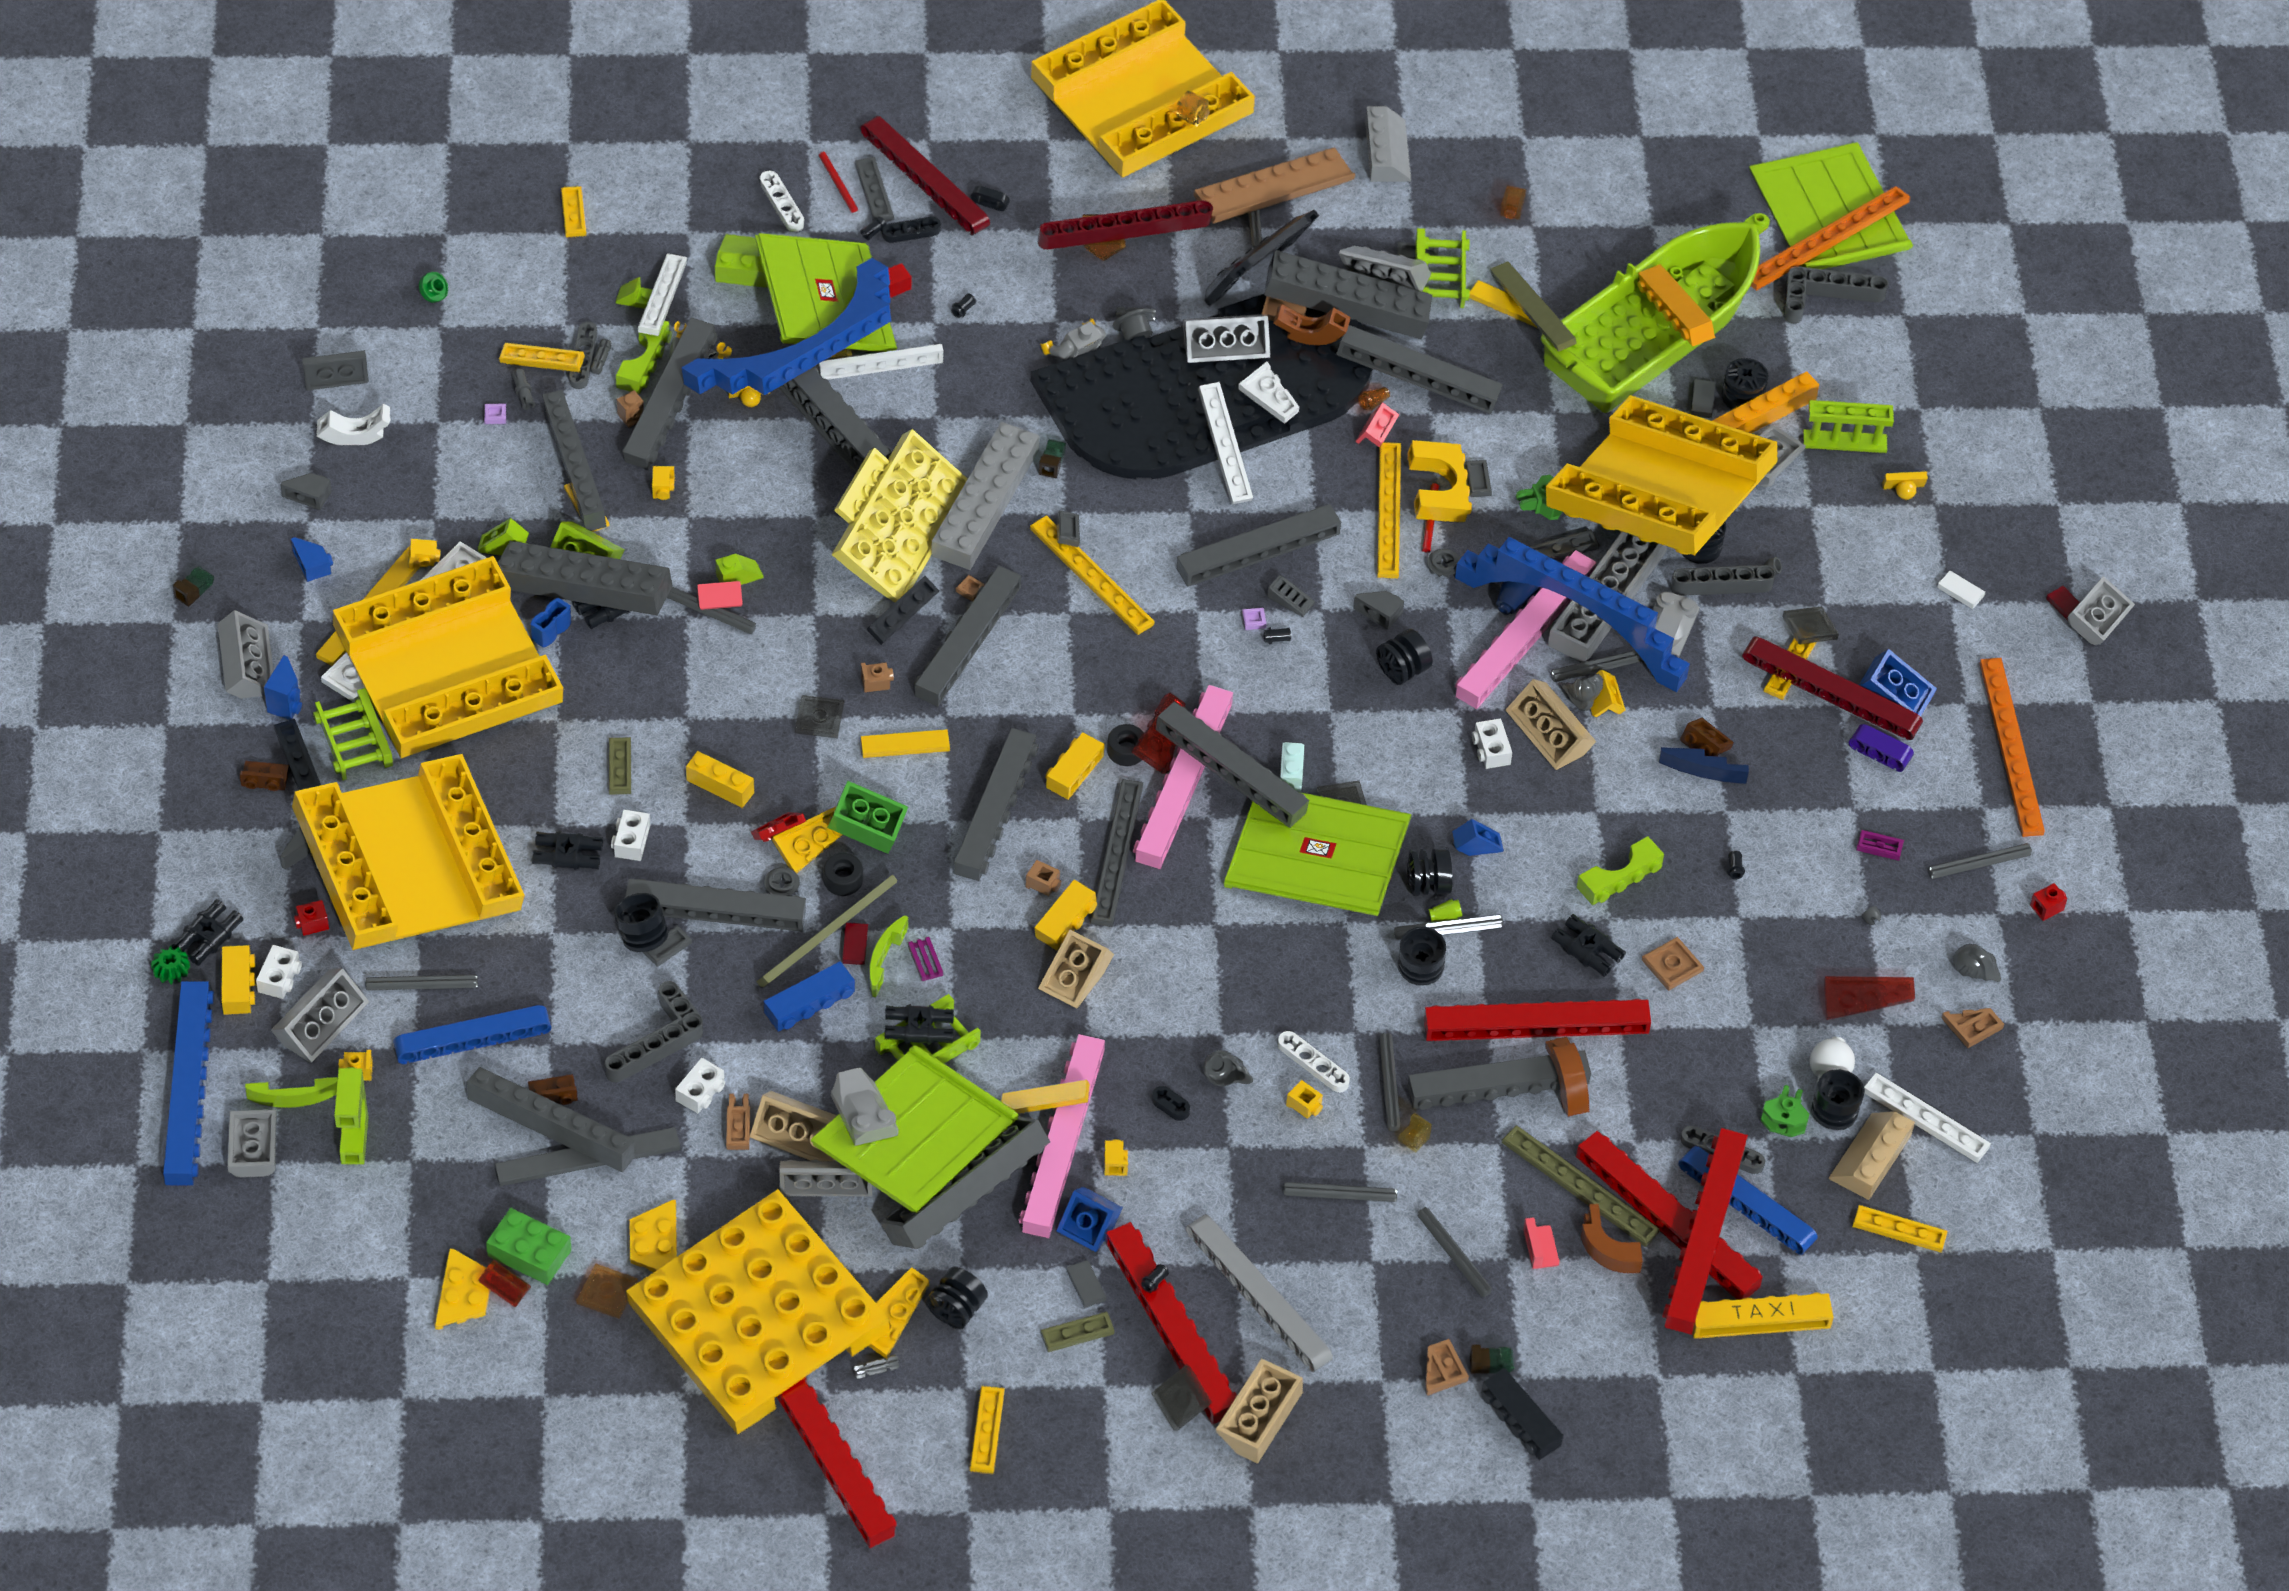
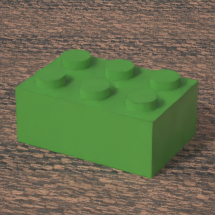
[827,781,908,854]
[486,1208,572,1285]

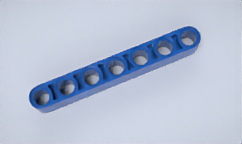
[393,1005,552,1064]
[1678,1146,1818,1255]

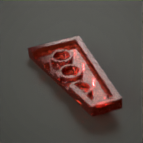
[1132,693,1186,774]
[1824,976,1915,1020]

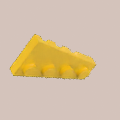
[772,806,843,873]
[869,1267,929,1359]

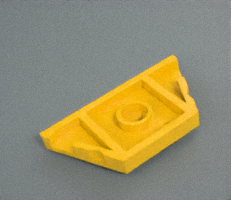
[630,1200,677,1272]
[435,1249,493,1330]

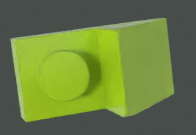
[616,277,653,309]

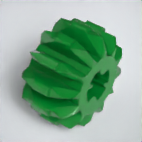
[151,946,190,985]

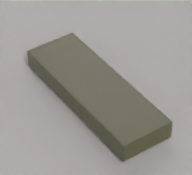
[609,737,631,795]
[1041,1312,1115,1352]

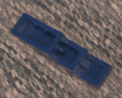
[1659,747,1749,784]

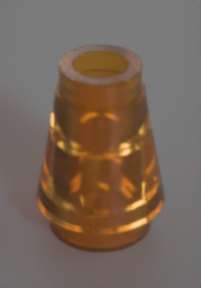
[1359,387,1390,411]

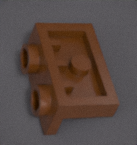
[1680,717,1734,757]
[240,761,289,791]
[528,1074,578,1105]

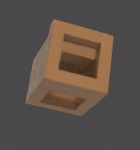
[617,390,644,428]
[861,663,894,692]
[1026,860,1061,896]

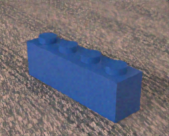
[764,961,855,1032]

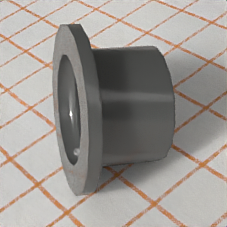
[1113,308,1153,340]

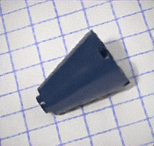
[1496,581,1540,615]

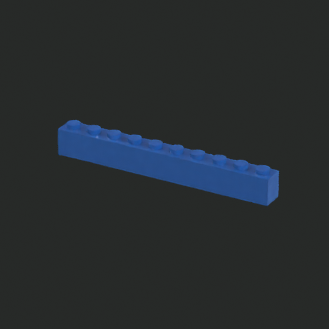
[163,981,214,1185]

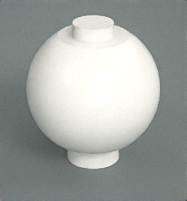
[1810,1037,1855,1084]

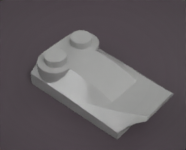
[1758,424,1806,487]
[2068,576,2135,645]
[1653,592,1700,658]
[831,1068,899,1146]
[228,1110,277,1177]

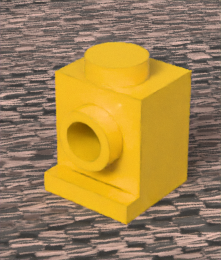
[652,466,675,500]
[408,539,440,568]
[339,1050,373,1081]
[1286,1080,1323,1119]
[1104,1139,1128,1176]

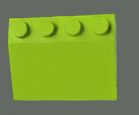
[715,234,768,288]

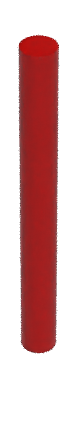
[819,152,858,213]
[1422,483,1439,553]

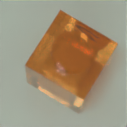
[1500,185,1527,220]

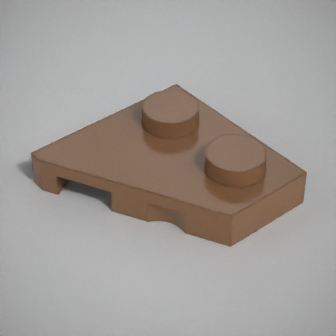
[1941,1008,2004,1048]
[1426,1339,1469,1396]

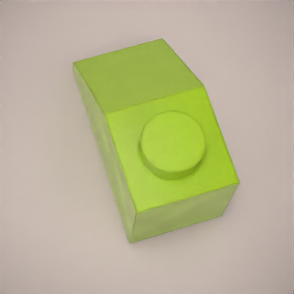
[478,518,529,555]
[715,554,764,585]

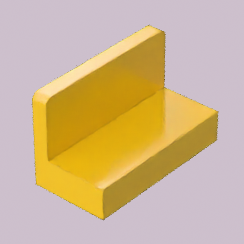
[1591,670,1626,717]

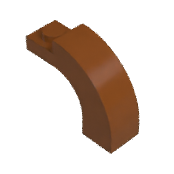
[1274,304,1351,345]
[1545,1037,1589,1117]
[1581,1204,1643,1273]

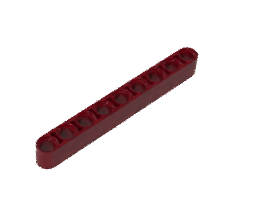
[860,115,990,236]
[1037,200,1213,250]
[1742,636,1923,740]

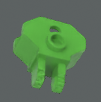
[1515,475,1562,520]
[1761,1085,1809,1137]

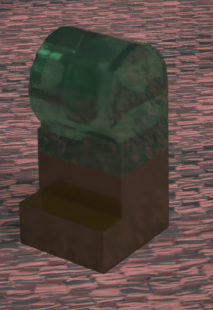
[1039,439,1066,479]
[173,566,214,607]
[1470,1345,1514,1374]

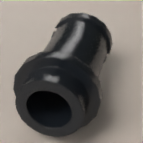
[860,216,886,241]
[951,293,976,318]
[1263,627,1291,644]
[1727,851,1745,880]
[1141,1264,1169,1293]

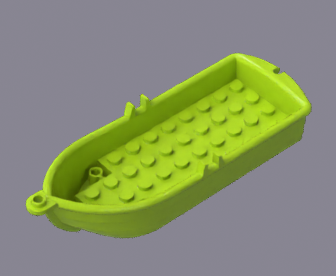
[1541,213,1770,413]

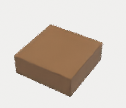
[956,575,985,602]

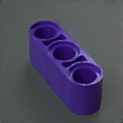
[1848,724,1914,772]

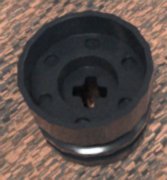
[1721,358,1769,410]
[1682,522,1726,564]
[1376,629,1433,685]
[1407,847,1453,896]
[614,893,669,952]
[1398,927,1446,985]
[1811,1069,1865,1130]
[926,1267,988,1329]

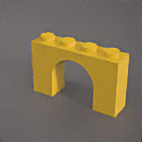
[1407,440,1472,522]

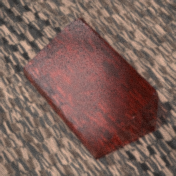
[478,1260,531,1307]

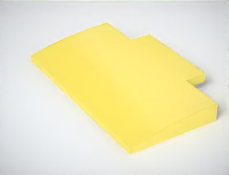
[831,429,968,602]

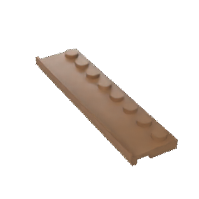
[1194,147,1356,223]

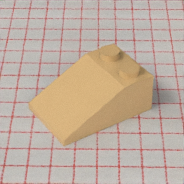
[1038,930,1114,1008]

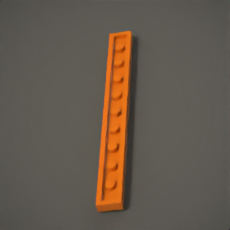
[1751,186,1910,291]
[1979,658,2045,837]

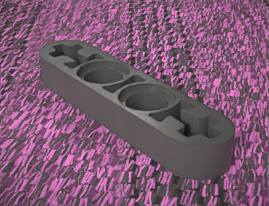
[569,322,598,389]
[1681,1126,1765,1174]

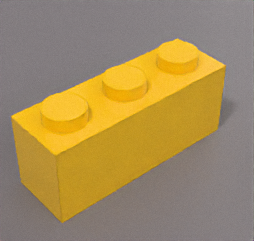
[1045,732,1104,800]
[686,751,754,808]
[1034,879,1097,951]
[222,945,255,1015]

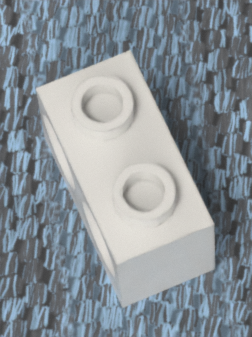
[1472,718,1512,769]
[611,810,650,861]
[256,945,302,999]
[675,1058,725,1113]

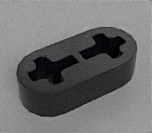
[970,185,1010,212]
[1152,1086,1190,1121]

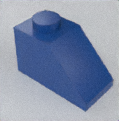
[291,537,333,582]
[1452,819,1504,856]

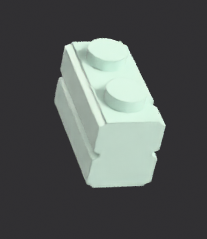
[1280,742,1304,792]

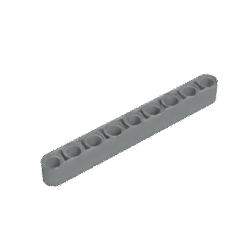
[1186,1214,1333,1372]

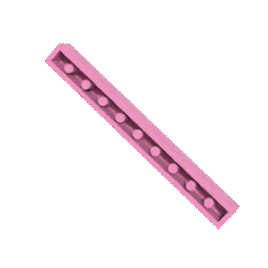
[1455,550,1597,709]
[1133,685,1233,869]
[1019,1034,1105,1238]

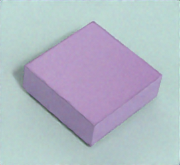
[485,404,506,424]
[1242,608,1267,630]

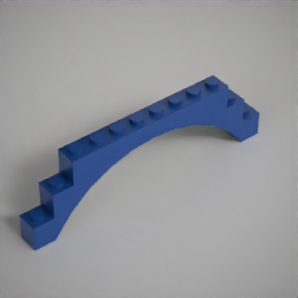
[682,258,891,395]
[1455,537,1690,692]

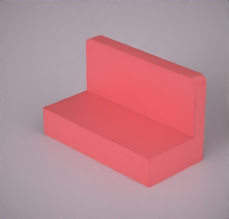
[1355,403,1399,447]
[697,581,742,610]
[1523,1218,1560,1269]

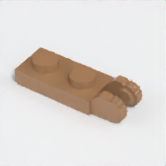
[726,1094,750,1150]

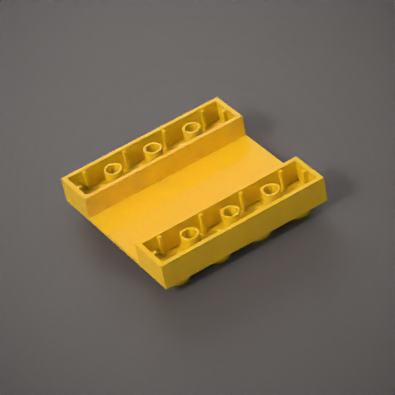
[1031,0,1255,178]
[1546,395,1777,555]
[333,556,563,758]
[292,754,525,950]
[626,1189,890,1435]

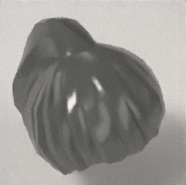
[1557,673,1603,711]
[1953,944,2001,982]
[1202,1050,1253,1087]

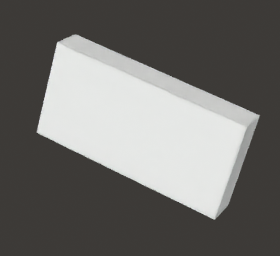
[1937,571,1985,609]

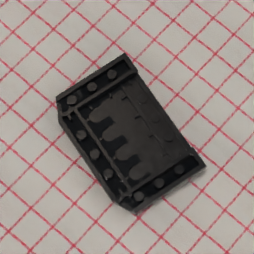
[1204,210,1319,306]

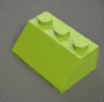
[551,521,625,559]

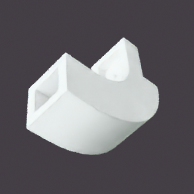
[317,404,390,445]

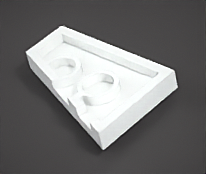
[1239,362,1299,424]

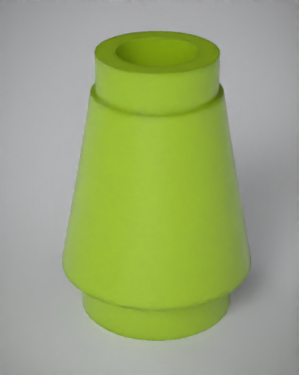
[1428,899,1462,922]

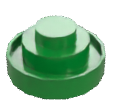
[419,272,448,303]

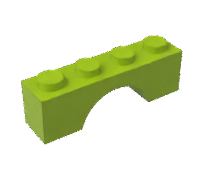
[616,321,672,394]
[1576,836,1664,906]

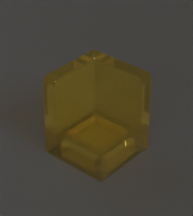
[1398,1113,1432,1153]

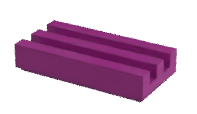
[1856,830,1904,861]
[908,937,943,981]

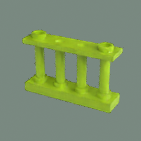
[1415,228,1470,308]
[1803,400,1894,453]
[313,688,393,780]
[875,994,981,1064]

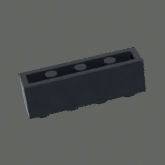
[1481,1368,1563,1460]

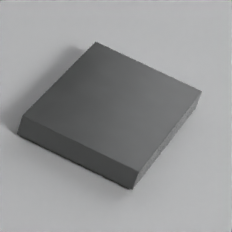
[302,350,369,391]

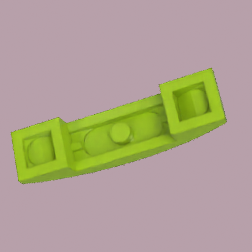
[870,916,908,998]
[245,1077,338,1108]

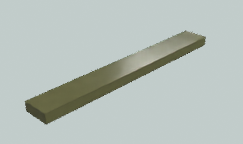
[1490,261,1577,352]
[756,875,898,987]
[1502,1125,1660,1247]

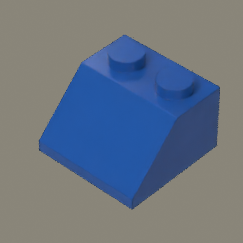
[264,655,302,720]
[1056,1187,1123,1252]

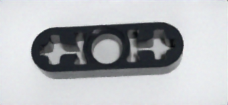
[883,217,941,243]

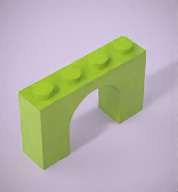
[335,1067,368,1165]

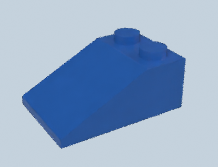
[1859,649,1937,716]

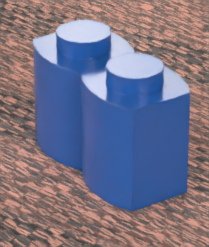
[531,598,571,648]

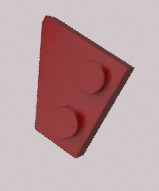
[751,812,806,842]

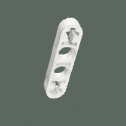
[760,171,804,232]
[1278,1031,1350,1092]

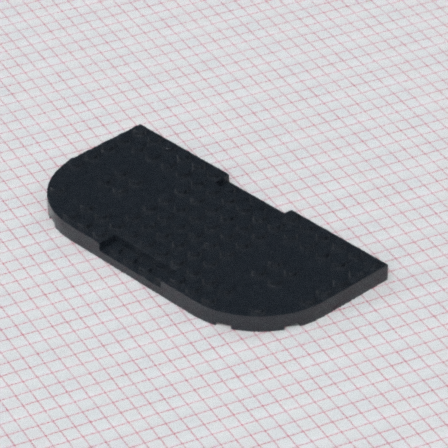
[1030,294,1373,479]

